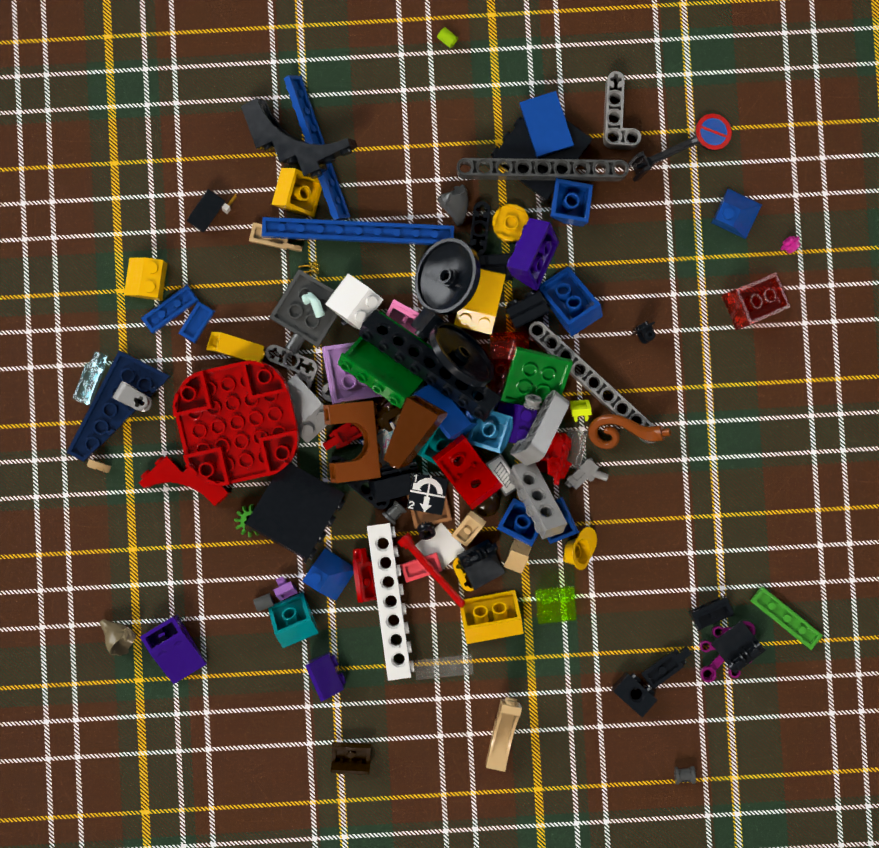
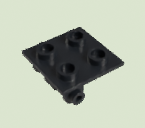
[457,539,505,590]
[711,620,766,674]

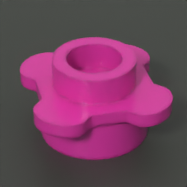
[780,236,801,254]

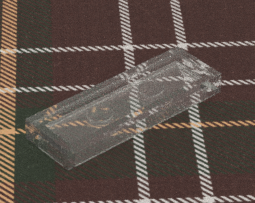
[414,654,474,680]

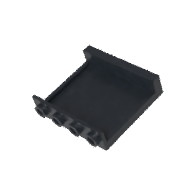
[490,117,592,203]
[244,463,345,563]

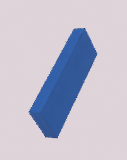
[141,285,199,334]

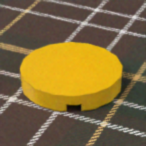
[492,204,529,242]

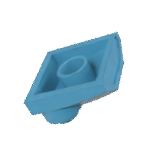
[467,411,513,454]

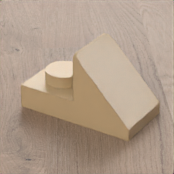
[451,511,486,547]
[503,538,532,574]

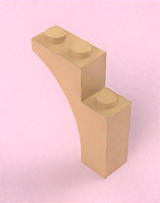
[486,697,522,772]

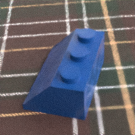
[413,385,478,439]

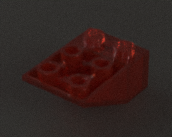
[489,331,529,394]

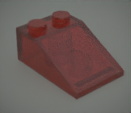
[721,272,791,330]

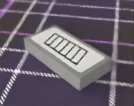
[486,454,516,496]

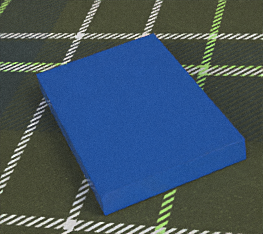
[519,91,574,158]

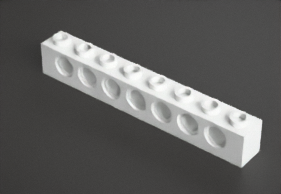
[367,523,415,681]

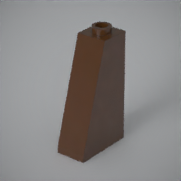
[383,395,448,469]

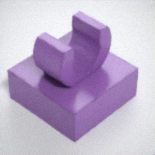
[274,576,298,601]

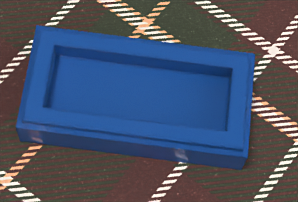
[178,301,215,344]

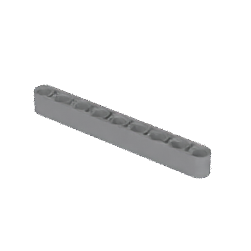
[528,321,655,444]

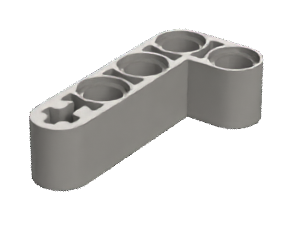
[603,71,641,150]
[510,390,570,465]

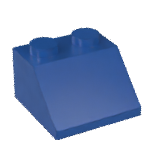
[550,178,593,227]
[497,498,547,547]

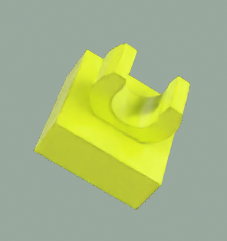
[570,399,592,422]

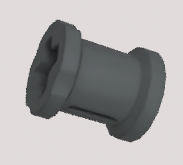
[382,500,407,525]
[674,766,696,785]

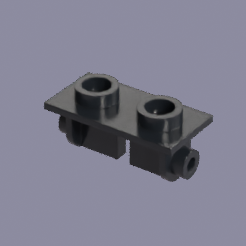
[632,321,655,344]

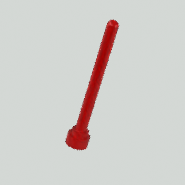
[397,532,465,607]

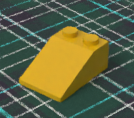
[454,268,506,335]

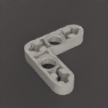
[265,345,318,389]

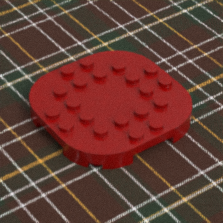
[173,360,300,486]

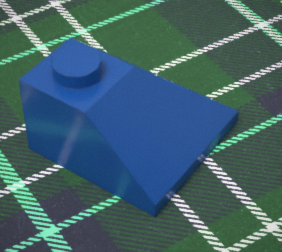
[711,189,762,239]
[302,548,354,601]

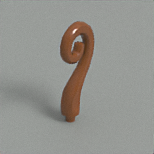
[588,414,671,449]

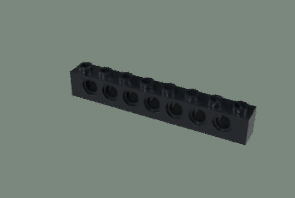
[358,310,502,422]

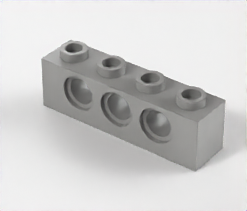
[509,463,567,539]

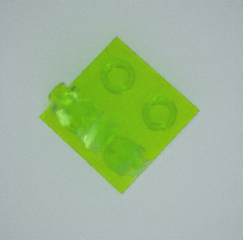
[535,585,576,624]

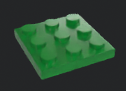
[501,347,573,410]

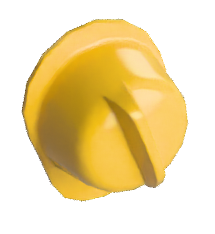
[563,527,597,570]

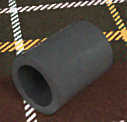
[285,333,305,354]
[253,593,274,612]

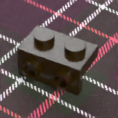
[375,398,403,432]
[331,742,371,775]

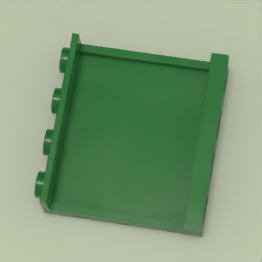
[337,311,432,409]

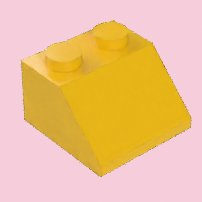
[272,168,322,217]
[124,257,168,301]

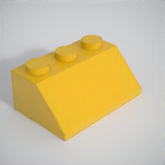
[460,590,524,644]

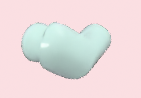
[302,292,325,318]

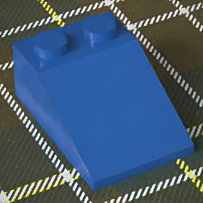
[538,266,603,337]

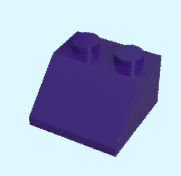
[497,402,537,444]
[305,652,347,702]

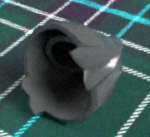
[437,184,469,226]

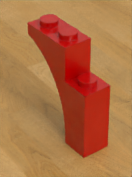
[138,456,231,506]

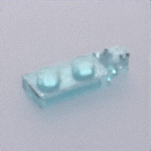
[73,351,108,406]

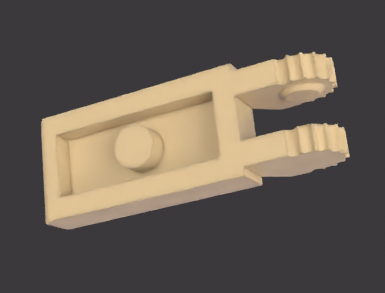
[249,223,304,252]

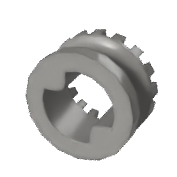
[523,394,542,410]

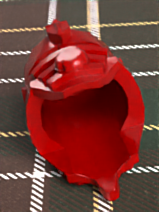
[536,432,572,485]

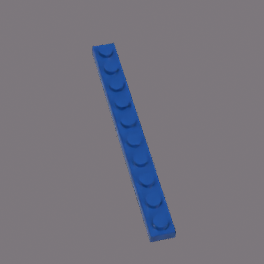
[262,217,454,245]

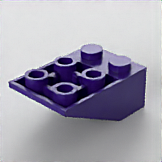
[140,614,207,684]

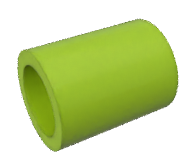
[437,27,458,48]

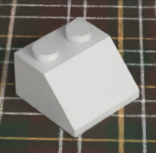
[325,274,383,330]

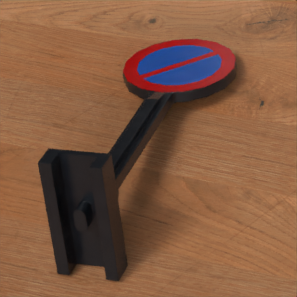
[628,113,732,182]

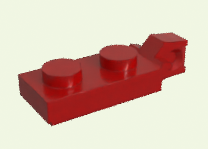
[322,423,362,451]
[353,548,377,603]

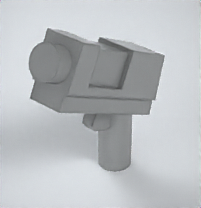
[565,458,609,489]

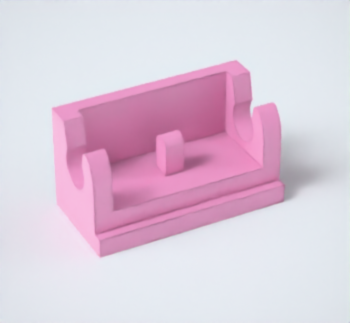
[386,300,420,337]

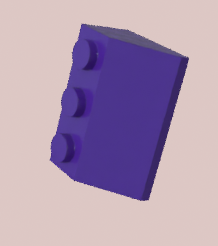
[507,218,559,291]

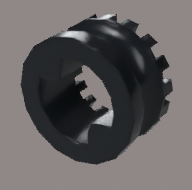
[417,522,436,540]

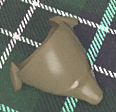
[100,619,136,656]

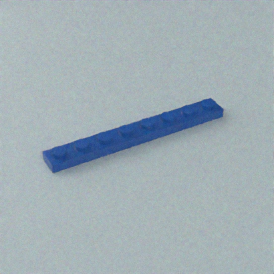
[284,75,350,221]

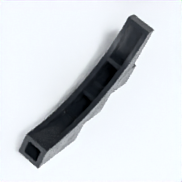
[241,98,358,179]

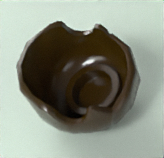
[472,492,501,517]

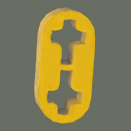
[453,557,474,591]

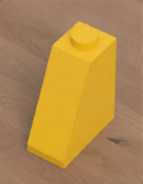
[206,332,265,361]

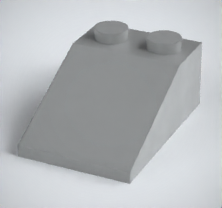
[287,374,327,444]

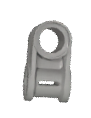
[112,381,152,412]

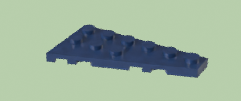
[66,350,171,462]

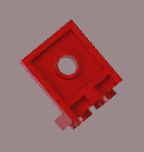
[432,434,503,510]

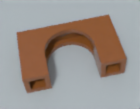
[323,401,382,483]

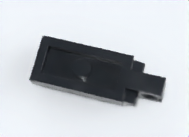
[641,646,692,689]

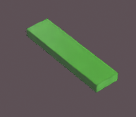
[750,586,823,650]

